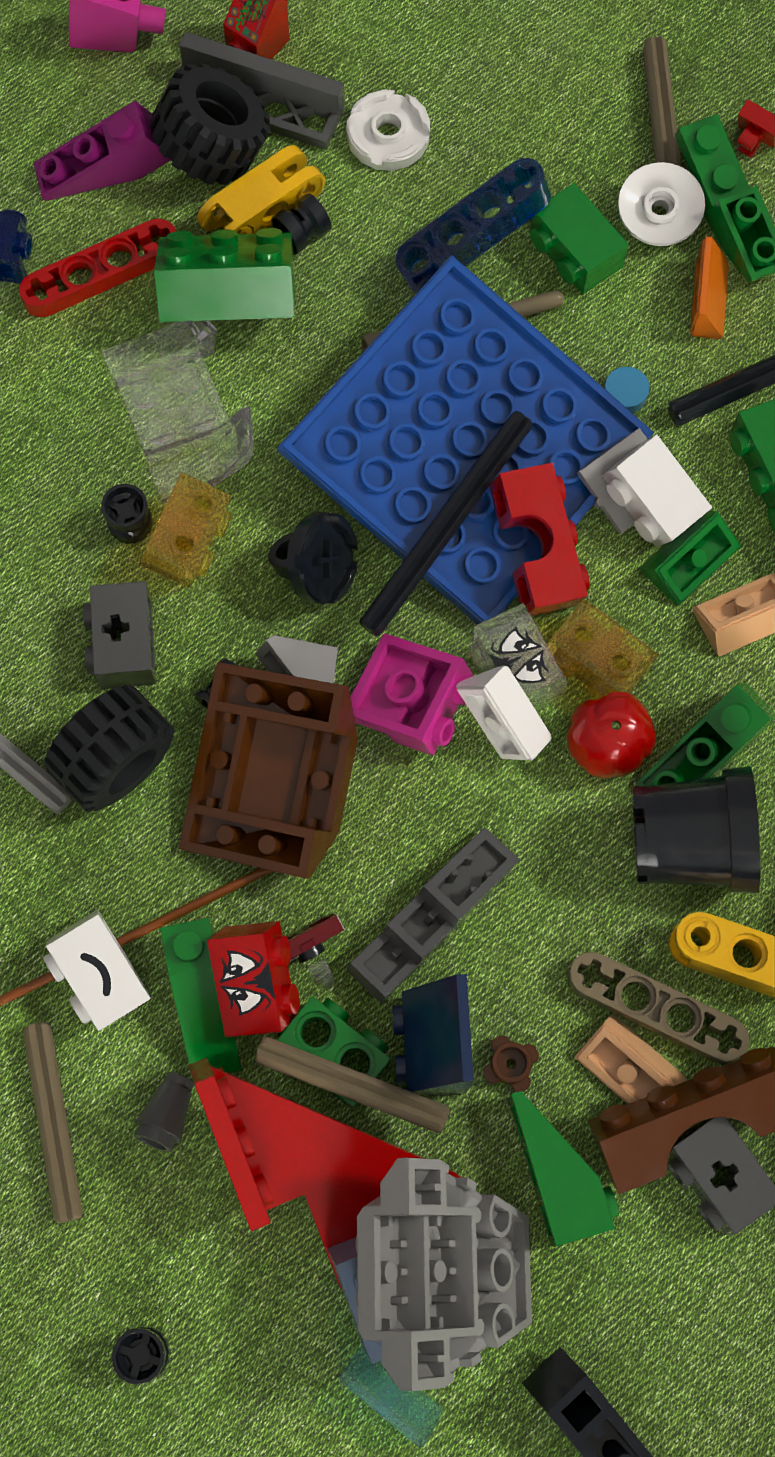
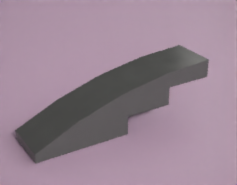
[346,827,520,1004]

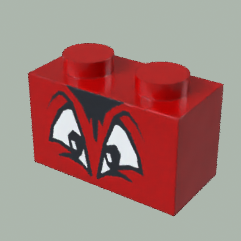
[207,921,300,1037]

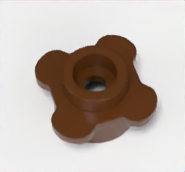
[483,1036,539,1092]

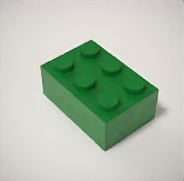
[154,228,295,322]

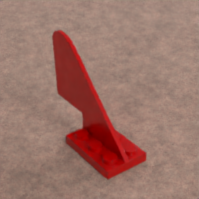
[188,1057,461,1289]

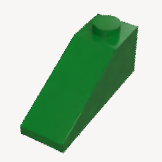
[160,917,242,1073]
[508,1091,619,1247]

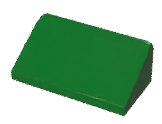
[640,511,742,605]

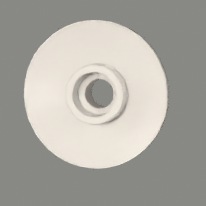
[618,162,705,246]

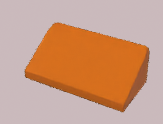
[690,236,729,339]

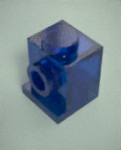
[0,210,33,284]

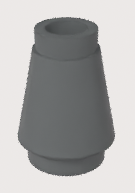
[134,1072,195,1152]

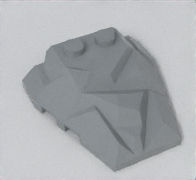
[355,1158,532,1391]

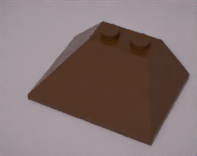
[179,662,358,879]

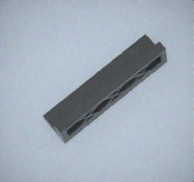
[179,32,345,150]

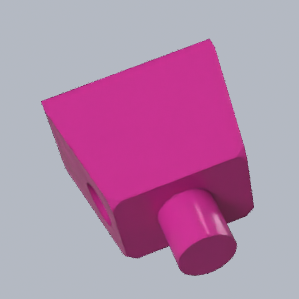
[69,0,166,53]

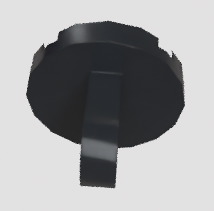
[268,511,358,605]

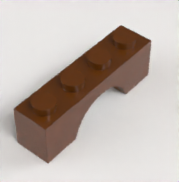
[588,1046,775,1195]

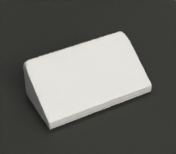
[456,666,552,760]

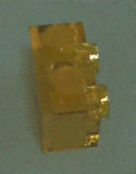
[139,472,233,587]
[545,599,659,700]

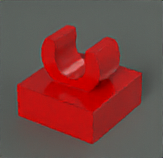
[737,99,775,158]

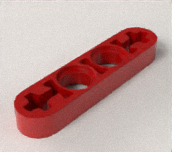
[19,218,176,318]

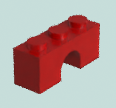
[489,463,590,617]

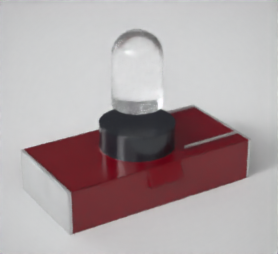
[287,912,345,990]

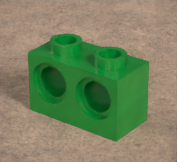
[277,996,391,1111]

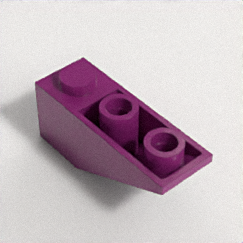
[33,101,171,201]

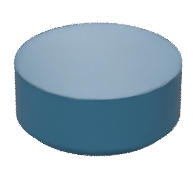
[604,367,650,413]

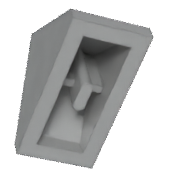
[255,635,338,683]

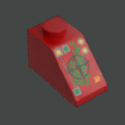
[223,0,290,59]

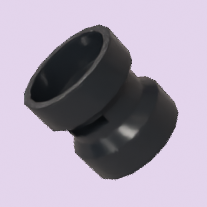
[271,193,332,254]
[101,484,153,544]
[112,1326,170,1385]

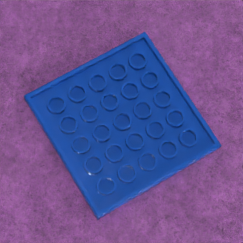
[277,255,654,632]

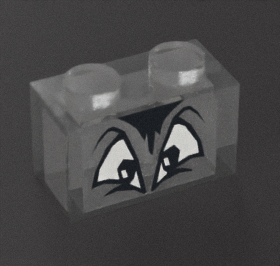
[468,603,568,710]

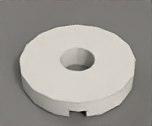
[346,90,430,171]

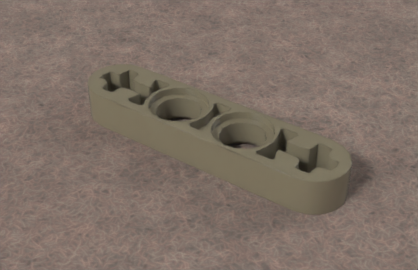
[567,952,750,1064]

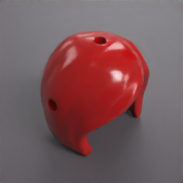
[566,691,656,779]

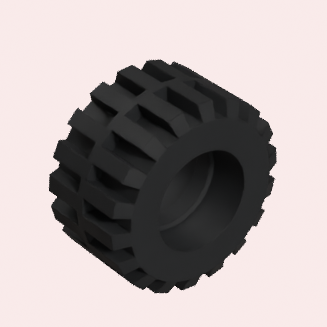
[150,63,270,185]
[44,685,175,812]

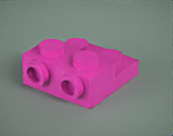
[350,633,474,756]

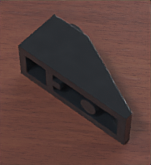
[522,1347,653,1457]

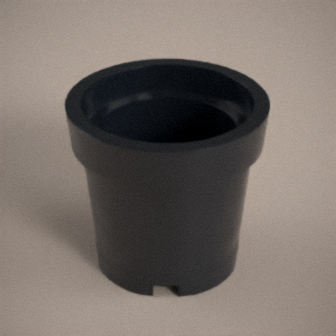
[632,766,760,893]

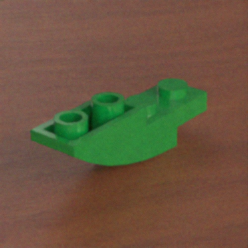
[675,114,775,283]

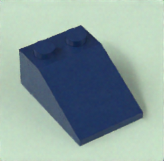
[392,974,474,1096]

